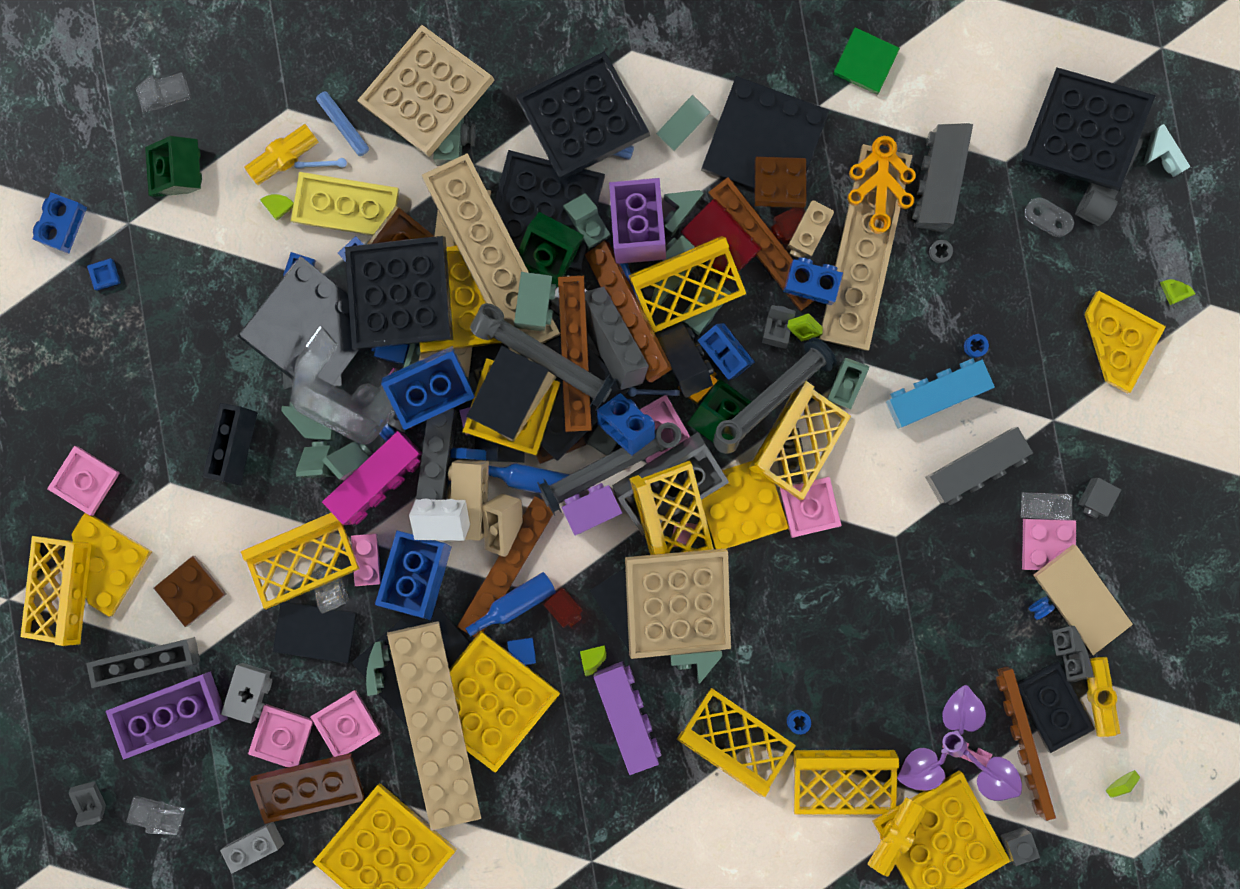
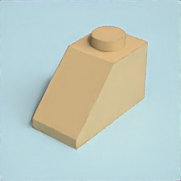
[482,493,523,557]

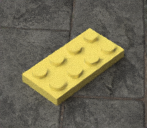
[291,172,400,236]

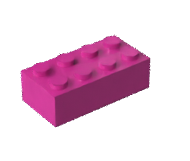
[322,431,422,525]

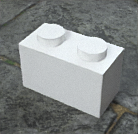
[409,499,470,541]

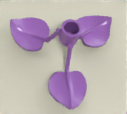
[897,685,1022,801]

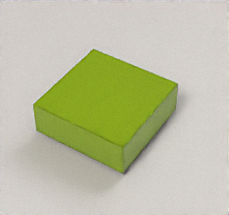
[787,314,823,341]

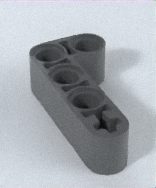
[1075,138,1143,226]

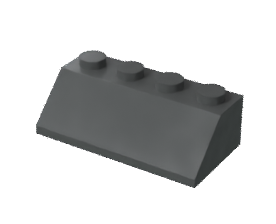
[912,123,973,233]
[612,432,729,535]

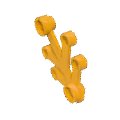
[847,136,916,234]

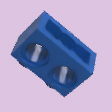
[32,192,87,254]
[783,257,843,305]
[697,323,755,380]
[597,393,655,456]

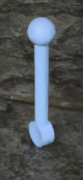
[294,158,347,168]
[627,387,680,397]

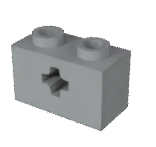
[221,663,272,723]
[220,822,284,874]

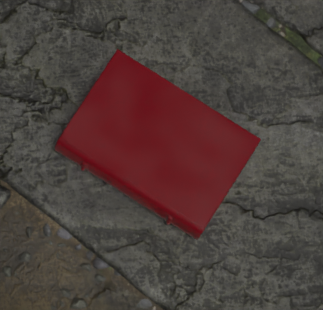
[681,199,762,281]

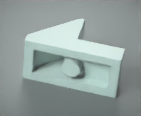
[1143,124,1190,177]

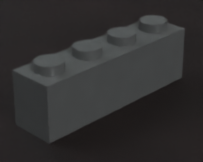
[585,287,649,390]
[416,408,458,500]
[925,427,1033,505]
[86,637,201,688]

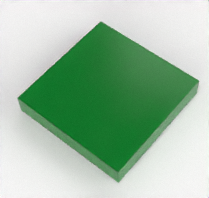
[833,27,900,95]

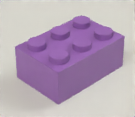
[609,178,666,264]
[561,483,622,536]

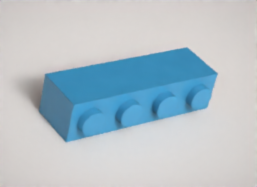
[885,358,995,429]

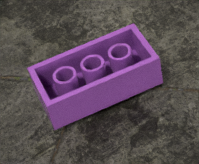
[594,661,661,775]
[106,671,228,760]

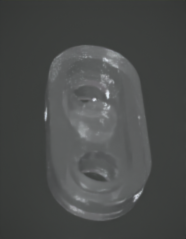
[1025,198,1074,237]

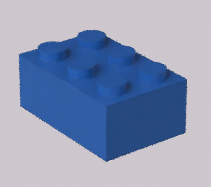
[381,346,475,430]
[375,531,452,620]

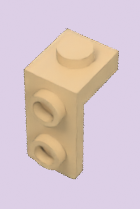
[786,201,834,260]

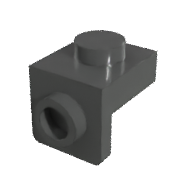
[762,305,796,349]
[68,781,106,827]

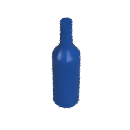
[489,463,571,494]
[465,572,556,637]

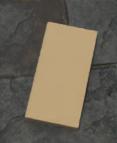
[1033,544,1133,655]

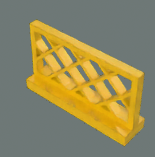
[629,236,746,333]
[748,381,851,501]
[629,461,714,555]
[241,513,360,609]
[21,536,92,646]
[676,688,796,797]
[793,750,899,814]

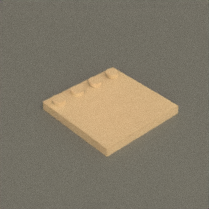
[357,25,495,157]
[625,549,731,659]

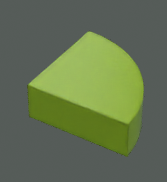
[260,194,294,220]
[1160,279,1195,305]
[580,645,606,676]
[1105,770,1140,798]

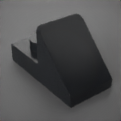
[474,436,525,463]

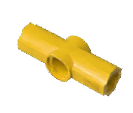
[244,124,319,186]
[1087,657,1121,737]
[868,797,927,877]

